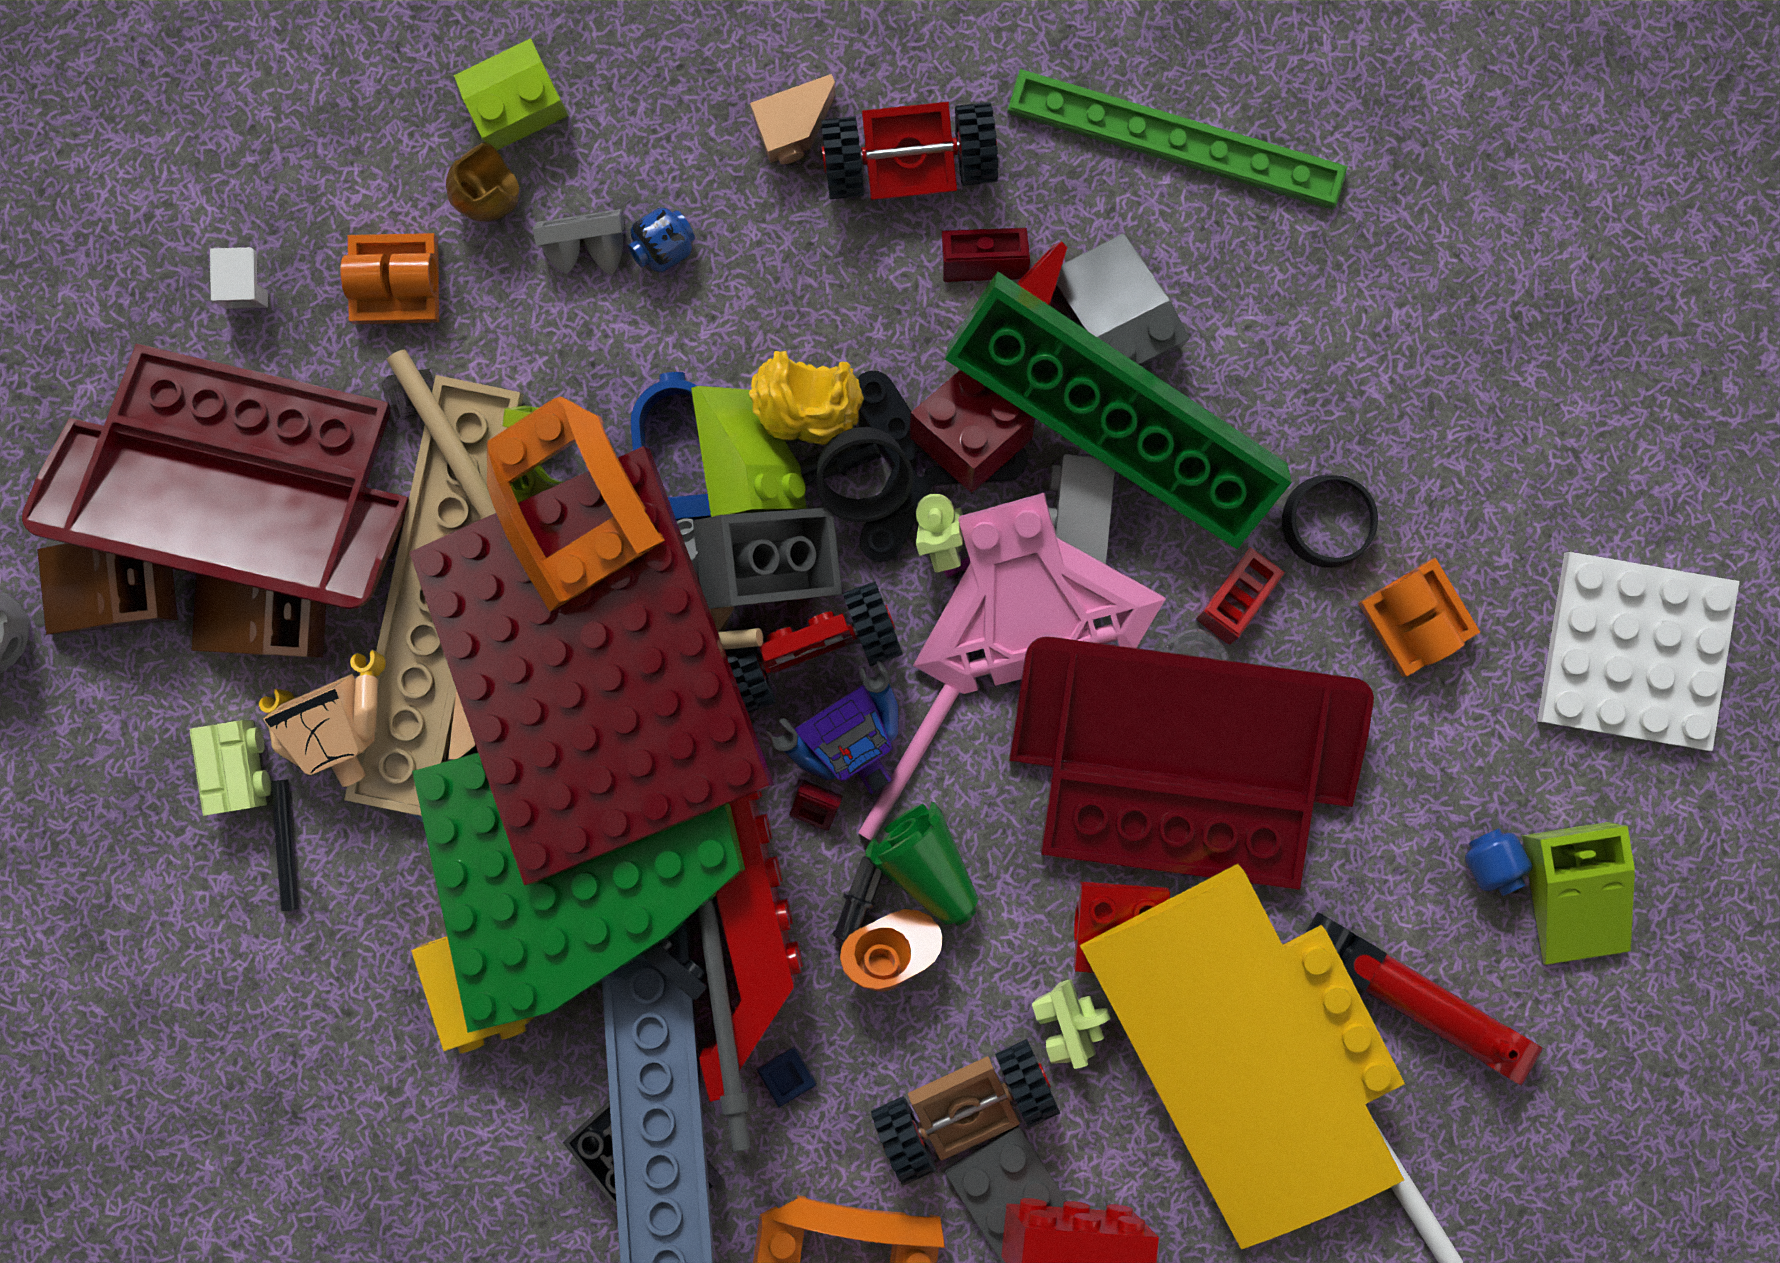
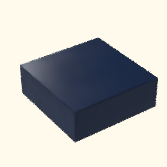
[757,1045,817,1108]

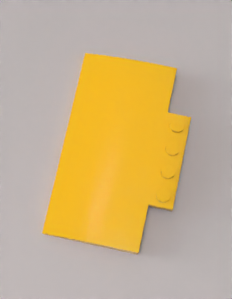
[1080,864,1405,1250]

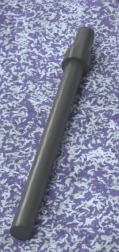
[698,898,751,1152]

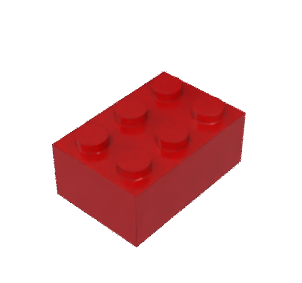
[1001,1198,1159,1263]

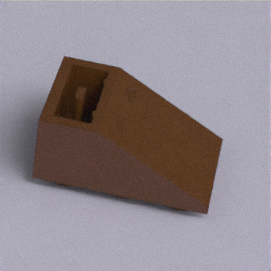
[37,543,178,635]
[191,574,326,658]

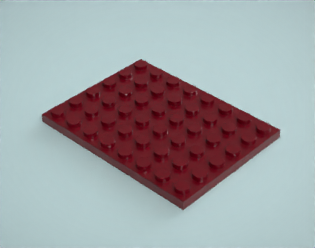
[409,446,774,885]

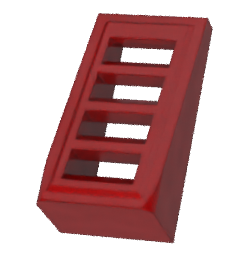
[1196,547,1285,645]

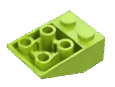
[1522,822,1635,965]

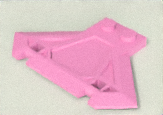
[913,493,1166,694]

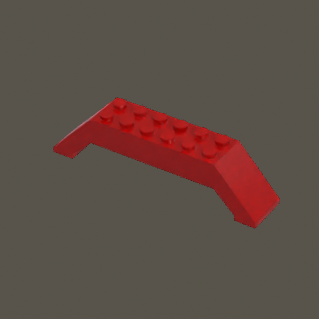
[699,790,804,1102]

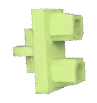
[916,494,963,572]
[1032,979,1111,1069]

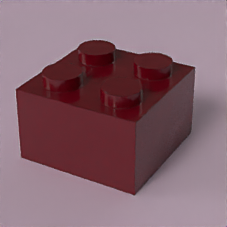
[910,370,1035,493]

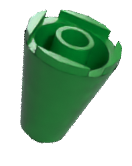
[865,802,979,926]

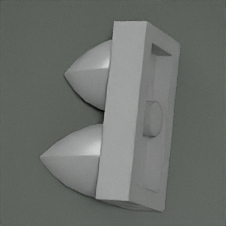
[532,209,625,276]

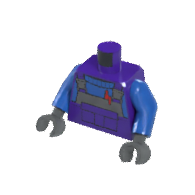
[766,661,899,794]

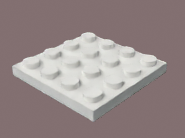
[1537,552,1739,751]

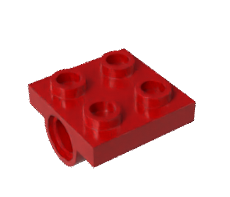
[1073,881,1170,973]

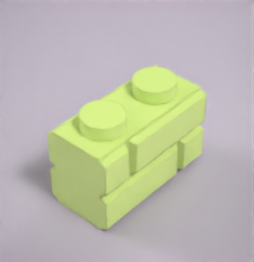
[189,720,271,816]

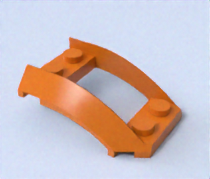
[487,396,665,612]
[753,1195,945,1263]

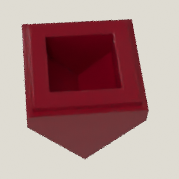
[789,780,843,831]

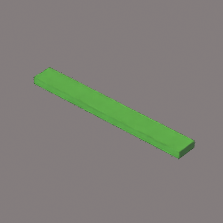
[1007,69,1348,210]

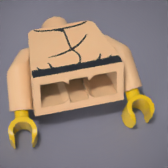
[259,650,386,787]

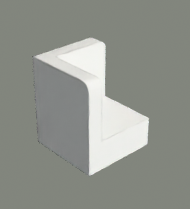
[210,247,268,309]

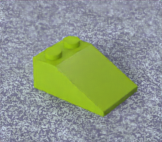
[691,386,807,517]

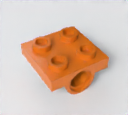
[340,233,439,324]
[1358,558,1480,677]

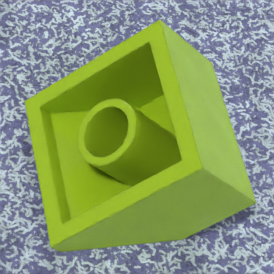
[454,38,569,151]

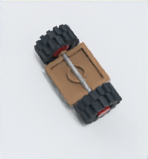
[871,1039,1061,1186]

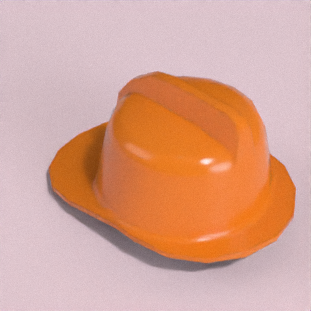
[840,909,943,992]

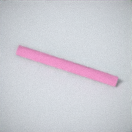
[858,684,960,841]

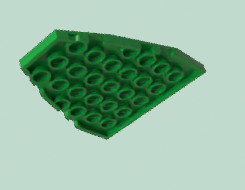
[412,753,745,1033]

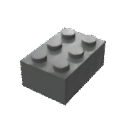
[693,508,842,609]

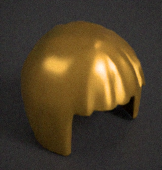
[446,142,519,222]

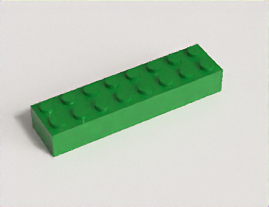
[944,272,1292,549]

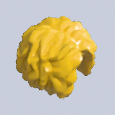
[748,351,864,445]

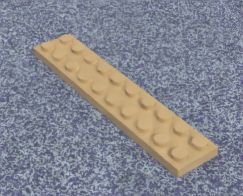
[344,375,524,816]

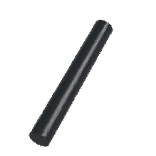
[271,779,299,911]

